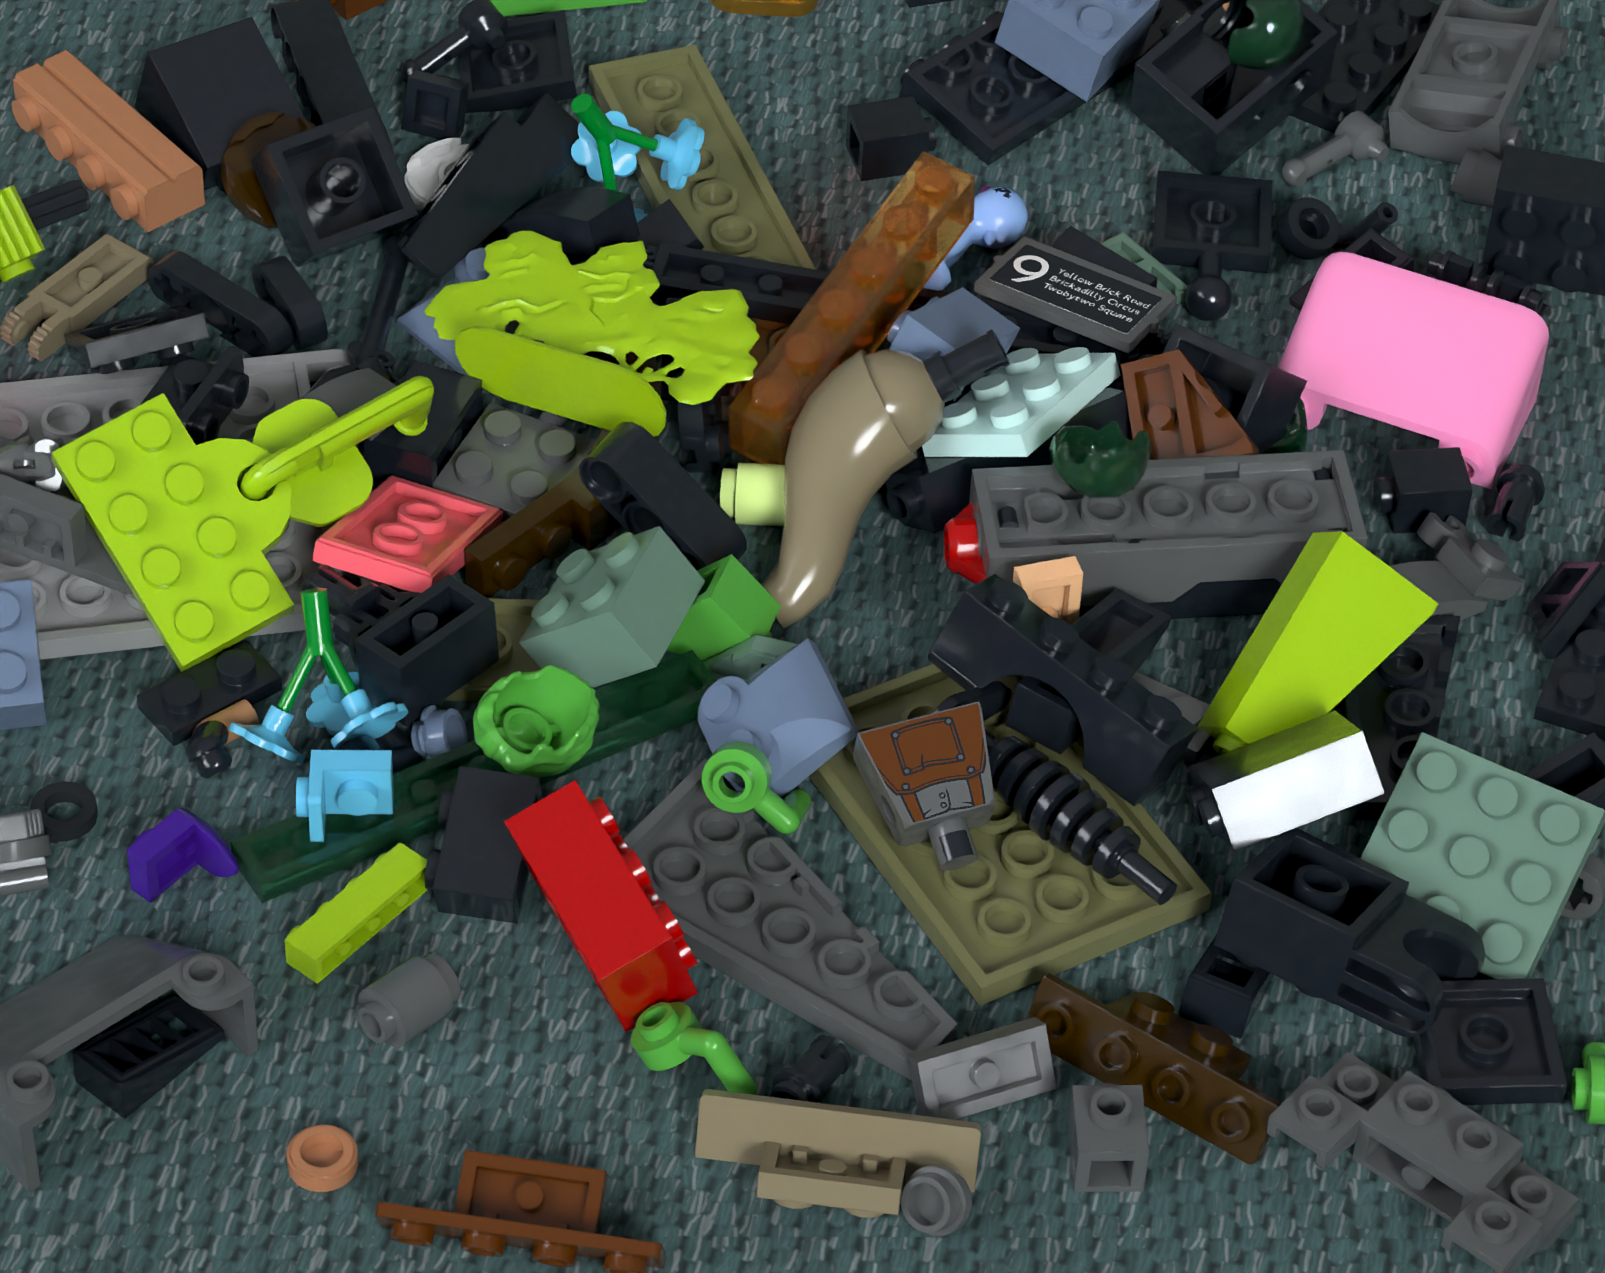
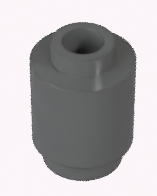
[357,954,461,1049]

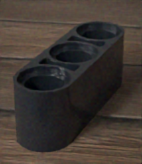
[579,422,747,571]

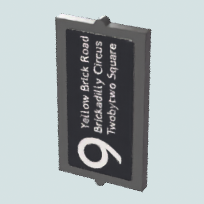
[974,236,1177,354]

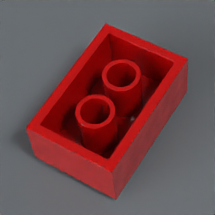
[504,780,698,1032]

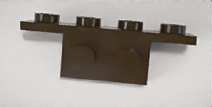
[1026,973,1282,1164]

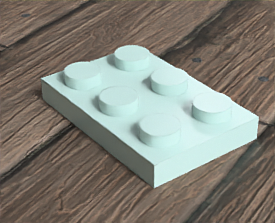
[922,347,1121,457]

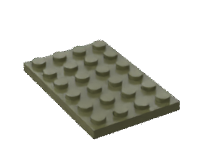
[809,664,1212,1006]

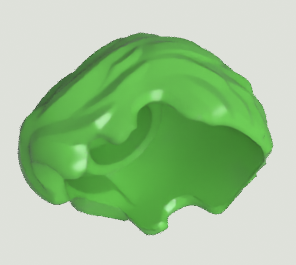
[473,665,599,778]

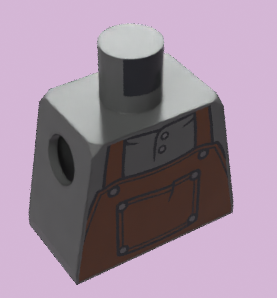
[853,701,994,871]

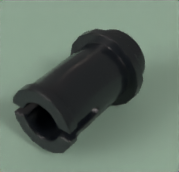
[1486,464,1545,541]
[770,1035,851,1103]

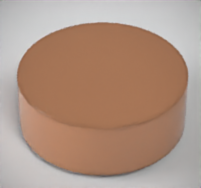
[286,1125,358,1192]

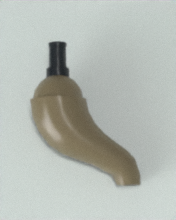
[762,329,1010,628]

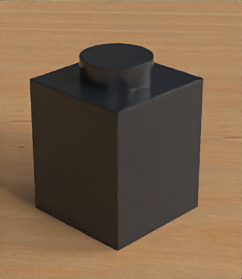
[846,96,936,181]
[1373,447,1473,534]

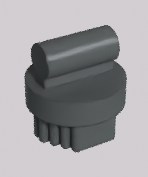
[0,809,52,896]

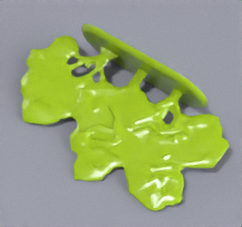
[423,231,760,437]

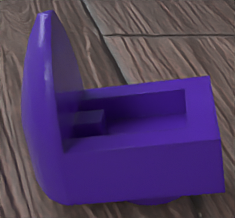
[127,808,240,903]

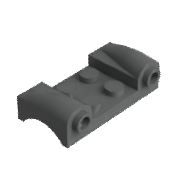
[1388,0,1568,165]

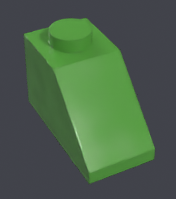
[666,554,781,661]

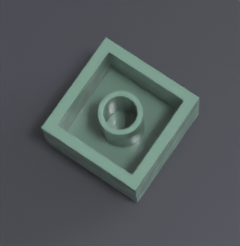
[519,526,705,688]

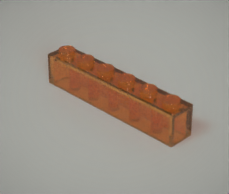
[728,151,975,465]

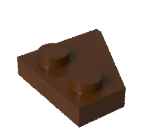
[1121,349,1260,461]

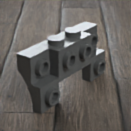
[1266,1051,1580,1273]

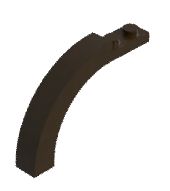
[465,351,661,598]

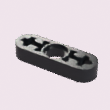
[148,251,293,357]

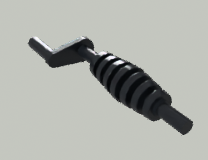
[928,647,1177,905]

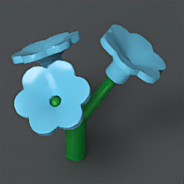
[571,94,704,222]
[228,588,408,764]

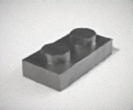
[908,1017,1057,1120]

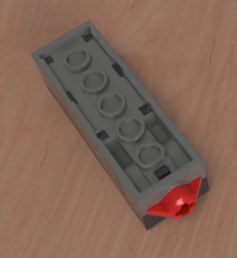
[944,450,1368,619]

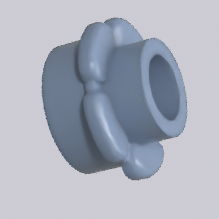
[411,705,468,770]

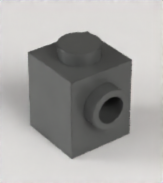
[1067,1083,1149,1192]

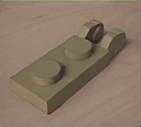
[0,234,153,362]

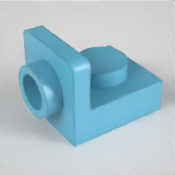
[296,750,394,842]

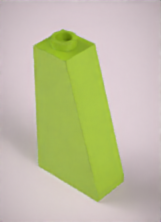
[1197,531,1439,755]

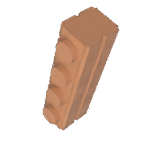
[12,50,205,232]

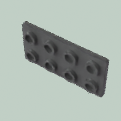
[0,436,133,595]

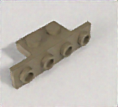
[695,1089,982,1218]

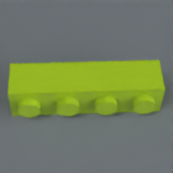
[284,842,428,984]

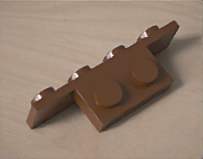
[375,1150,667,1273]

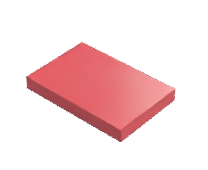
[312,476,503,593]

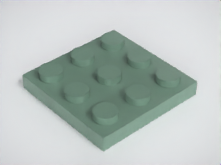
[1360,732,1605,980]

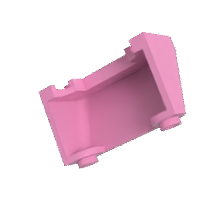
[1278,252,1549,490]

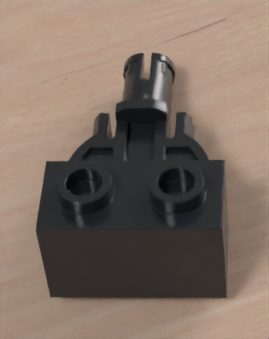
[302,565,499,726]

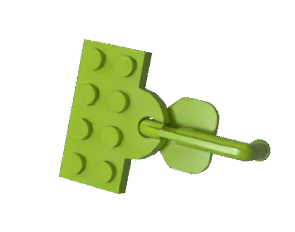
[51,376,434,672]

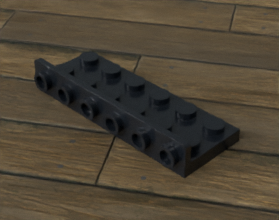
[898,0,1210,165]

